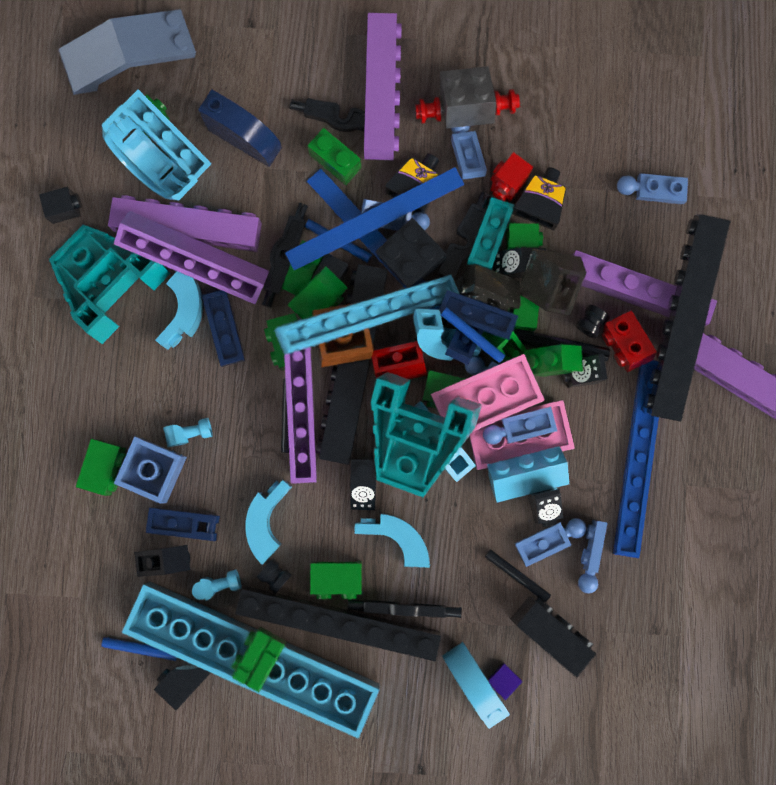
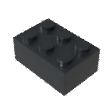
[510,596,597,678]

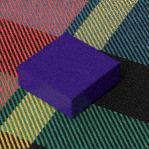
[487,662,523,700]

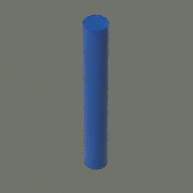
[305,219,372,263]
[441,307,506,363]
[101,637,177,661]

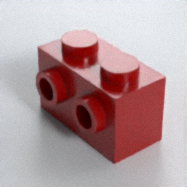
[490,152,533,203]
[602,310,657,373]
[372,341,427,379]

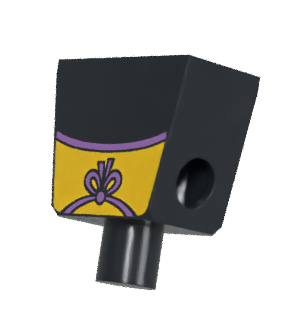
[385,153,439,214]
[512,167,566,231]

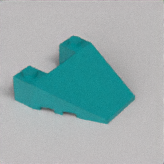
[49,225,171,344]
[371,372,482,497]

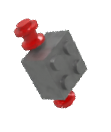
[415,66,520,128]

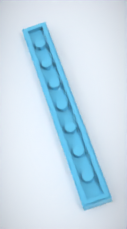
[275,275,460,355]

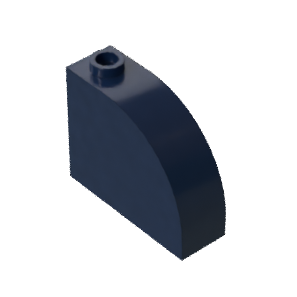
[198,89,282,167]

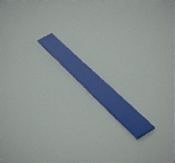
[285,167,465,271]
[307,169,441,310]

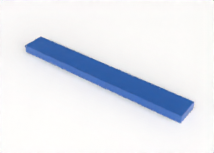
[613,360,659,558]

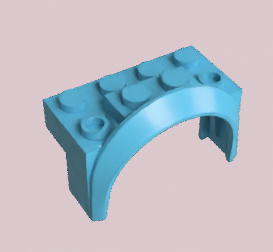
[102,90,212,200]

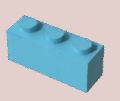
[487,446,569,503]

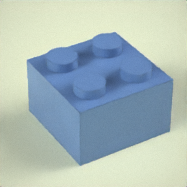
[114,437,187,504]

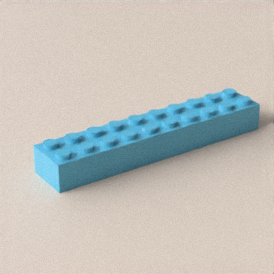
[122,582,380,739]

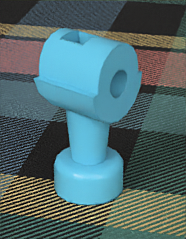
[163,418,213,447]
[192,569,242,601]

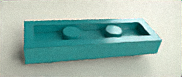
[467,197,514,272]

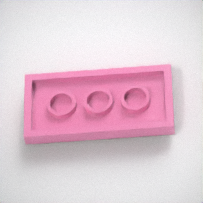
[431,354,545,431]
[469,400,575,470]

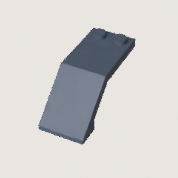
[59,9,196,95]

